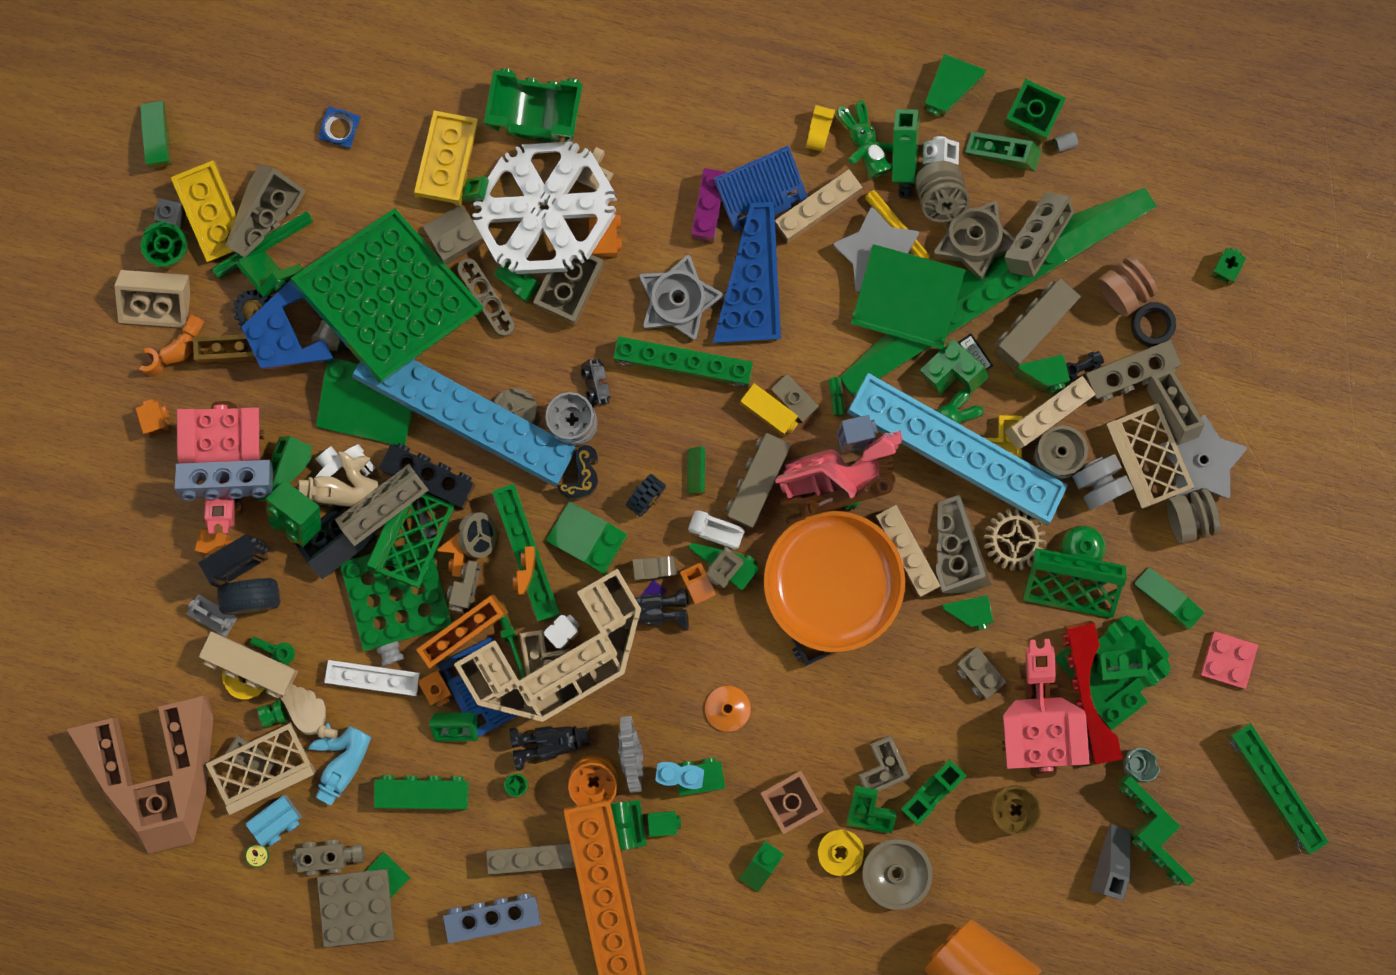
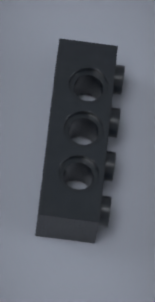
[379,443,475,510]

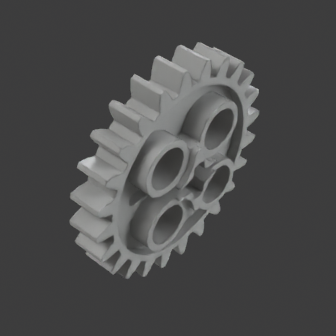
[618,716,644,793]

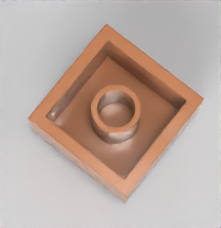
[760,770,824,834]

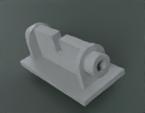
[187,594,238,637]

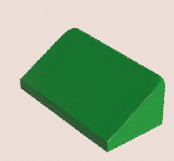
[687,446,705,494]
[429,712,478,741]

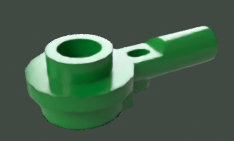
[250,636,295,665]

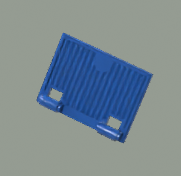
[713,145,808,232]
[437,636,518,737]

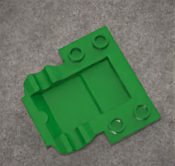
[1055,615,1171,730]

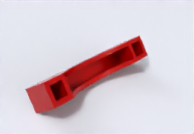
[1062,621,1123,765]

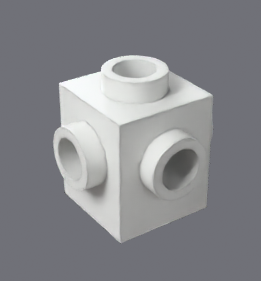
[923,136,959,165]

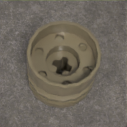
[915,161,969,223]
[1167,488,1220,544]

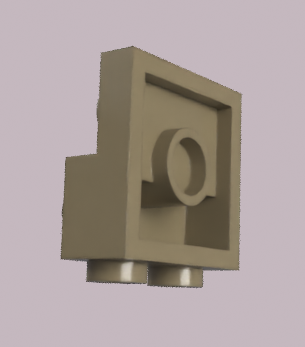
[446,561,481,613]

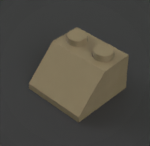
[423,204,485,265]

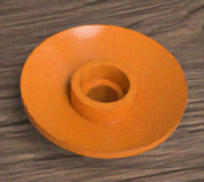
[705,686,751,732]

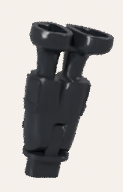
[634,588,689,631]
[509,726,590,771]

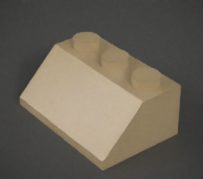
[114,270,190,328]

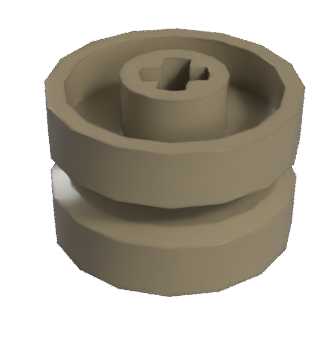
[1033,425,1088,481]

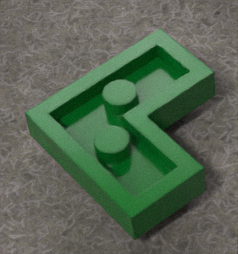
[846,785,897,834]

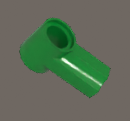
[494,262,541,304]

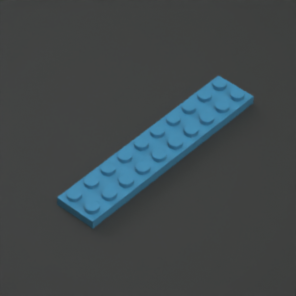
[352,360,576,487]

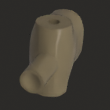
[312,320,343,364]

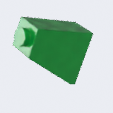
[923,54,986,117]

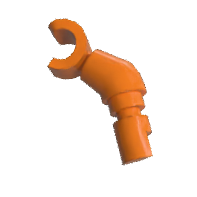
[138,314,205,376]

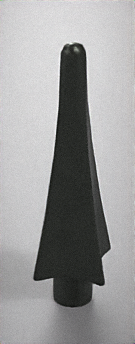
[416,498,437,547]

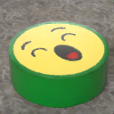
[245,844,270,867]

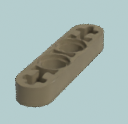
[458,258,515,337]

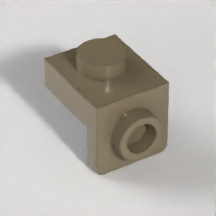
[706,547,744,588]

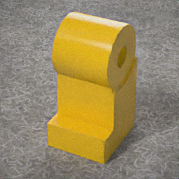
[806,105,835,152]

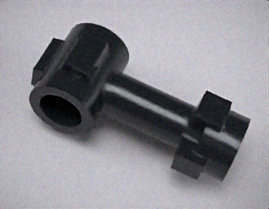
[1066,351,1104,381]

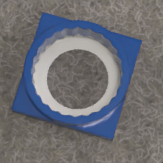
[318,106,361,149]

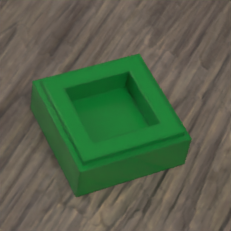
[462,176,489,202]

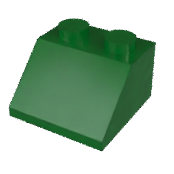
[1013,354,1070,394]

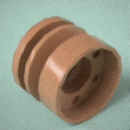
[1097,256,1158,317]

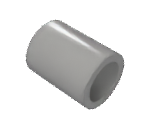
[1054,131,1079,153]

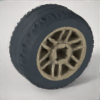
[217,578,280,615]

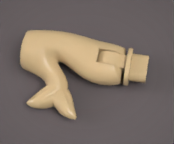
[297,452,378,507]

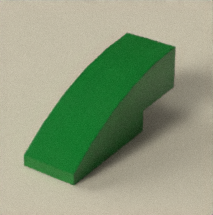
[141,101,172,169]

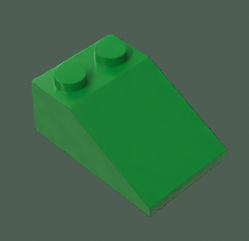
[546,501,628,575]

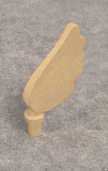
[279,684,338,739]

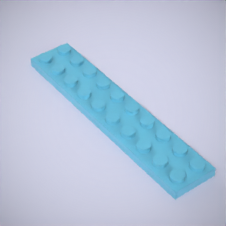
[847,373,1067,525]

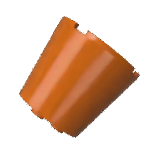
[924,919,1043,975]

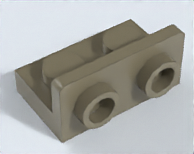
[955,647,1007,700]

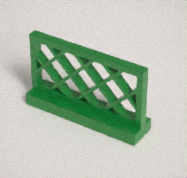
[367,493,455,589]
[1023,548,1127,618]

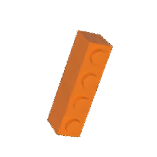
[416,594,508,669]

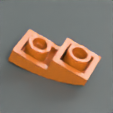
[513,546,535,596]

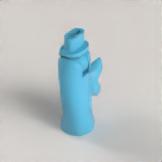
[308,723,372,806]

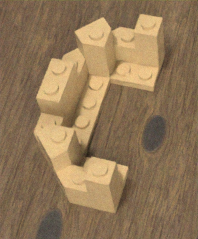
[454,569,641,722]

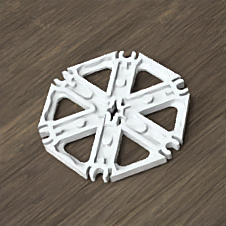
[473,141,617,274]

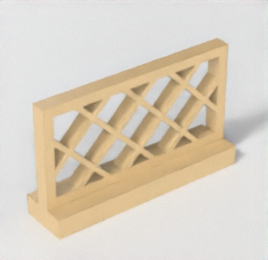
[1107,403,1195,509]
[206,722,316,815]

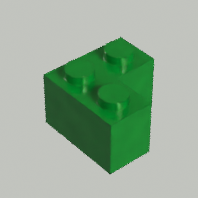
[920,339,989,395]

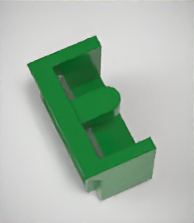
[1094,648,1148,680]

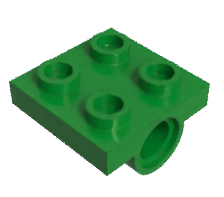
[611,799,647,850]

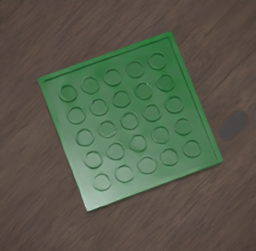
[290,208,484,384]

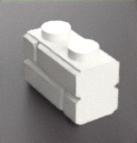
[544,614,580,650]

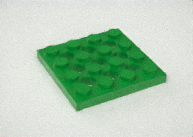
[340,539,452,652]

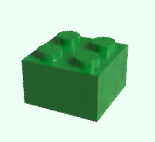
[1003,78,1066,144]
[266,480,321,547]

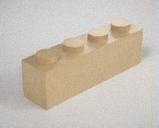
[775,169,862,244]
[1004,376,1096,450]
[874,505,940,598]
[199,632,298,698]

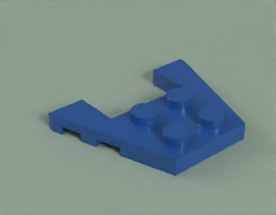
[241,281,334,369]

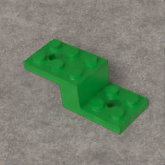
[1116,775,1195,887]

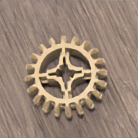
[983,509,1046,571]

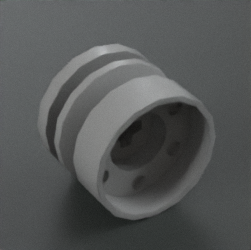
[545,392,598,447]

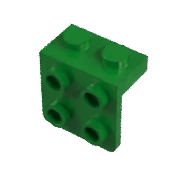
[237,252,304,297]

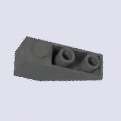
[1090,824,1131,901]

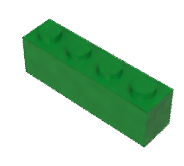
[374,775,470,809]

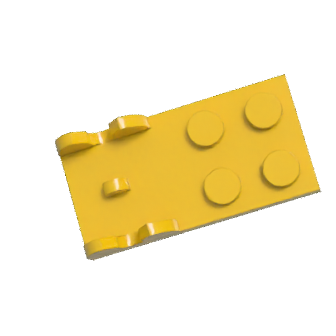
[414,111,478,206]
[171,160,237,262]

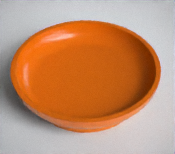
[764,511,905,652]

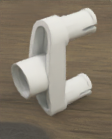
[316,444,376,507]

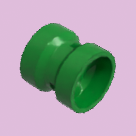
[257,700,287,729]
[504,773,529,797]

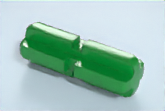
[828,377,845,416]

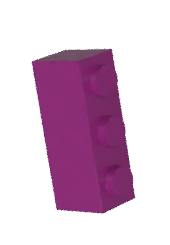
[692,168,726,243]

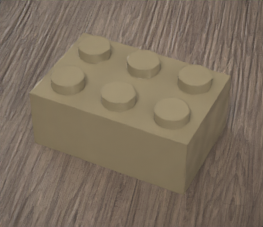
[533,253,605,326]

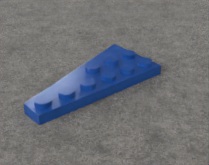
[713,202,781,343]

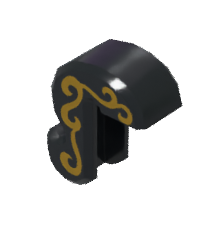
[557,445,599,500]

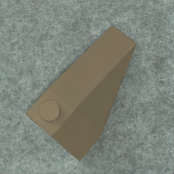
[225,164,306,258]
[936,495,992,593]

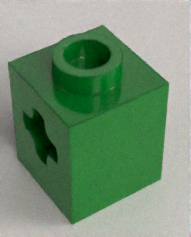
[1210,247,1247,285]
[648,811,682,837]

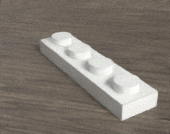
[325,660,420,696]

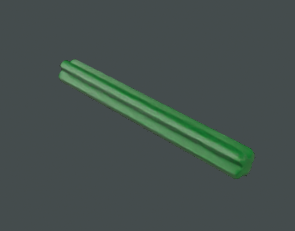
[212,211,313,279]

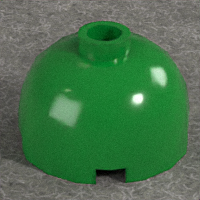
[140,221,188,268]
[1059,525,1106,561]

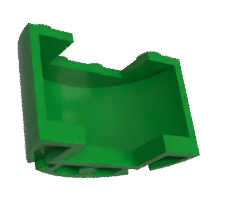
[484,68,583,143]

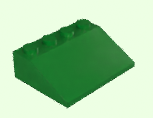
[316,359,414,446]

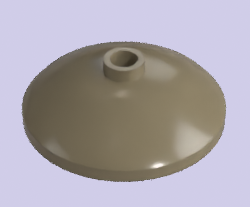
[862,839,933,910]

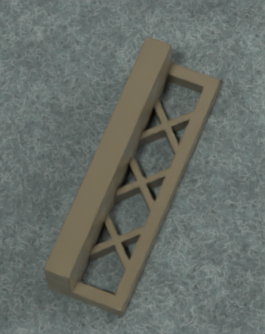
[335,464,428,546]

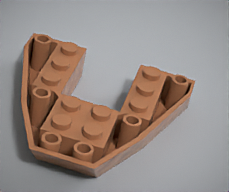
[67,696,213,854]

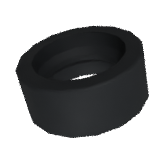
[1131,302,1176,347]

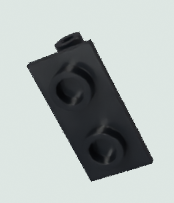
[581,359,611,408]

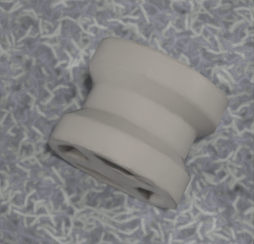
[376,641,404,667]

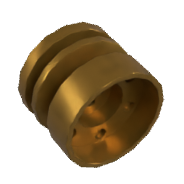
[991,785,1042,836]

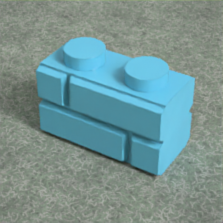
[246,795,302,847]

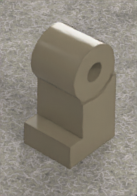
[633,557,677,581]

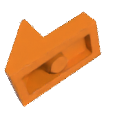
[436,532,466,578]

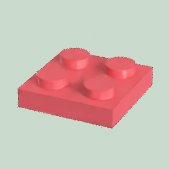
[1200,631,1258,689]

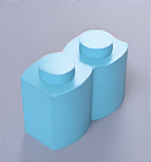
[655,762,704,789]

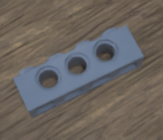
[836,415,877,454]
[175,460,273,501]
[443,893,542,944]

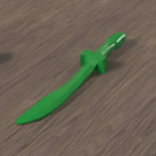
[499,600,526,679]

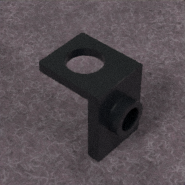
[791,638,831,667]

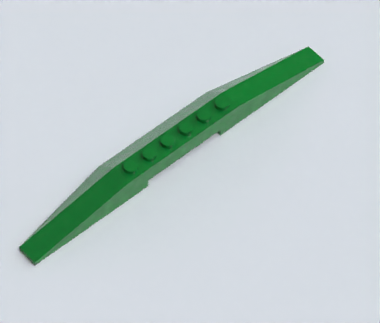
[840,187,1157,396]

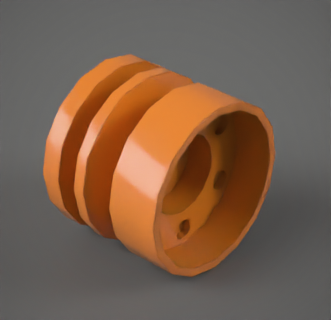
[568,754,618,806]

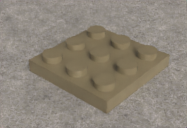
[317,869,395,947]

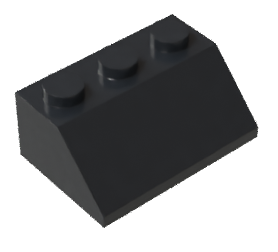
[296,506,377,579]

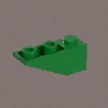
[892,109,920,184]

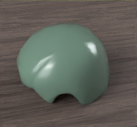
[1123,747,1161,783]

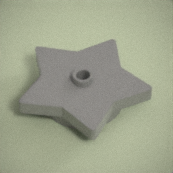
[834,207,919,293]
[639,255,723,341]
[1159,415,1247,499]

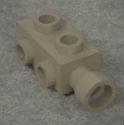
[293,839,365,876]

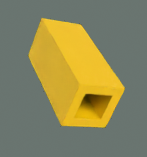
[740,383,799,437]

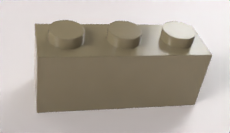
[1146,368,1205,445]

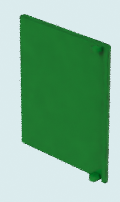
[851,244,966,350]

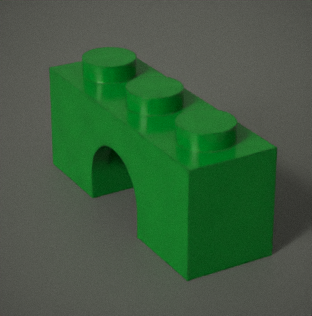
[900,759,967,826]

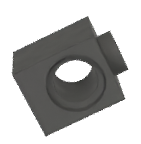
[153,198,186,229]

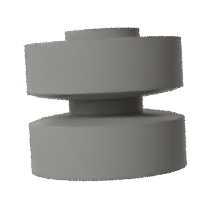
[1072,454,1133,511]

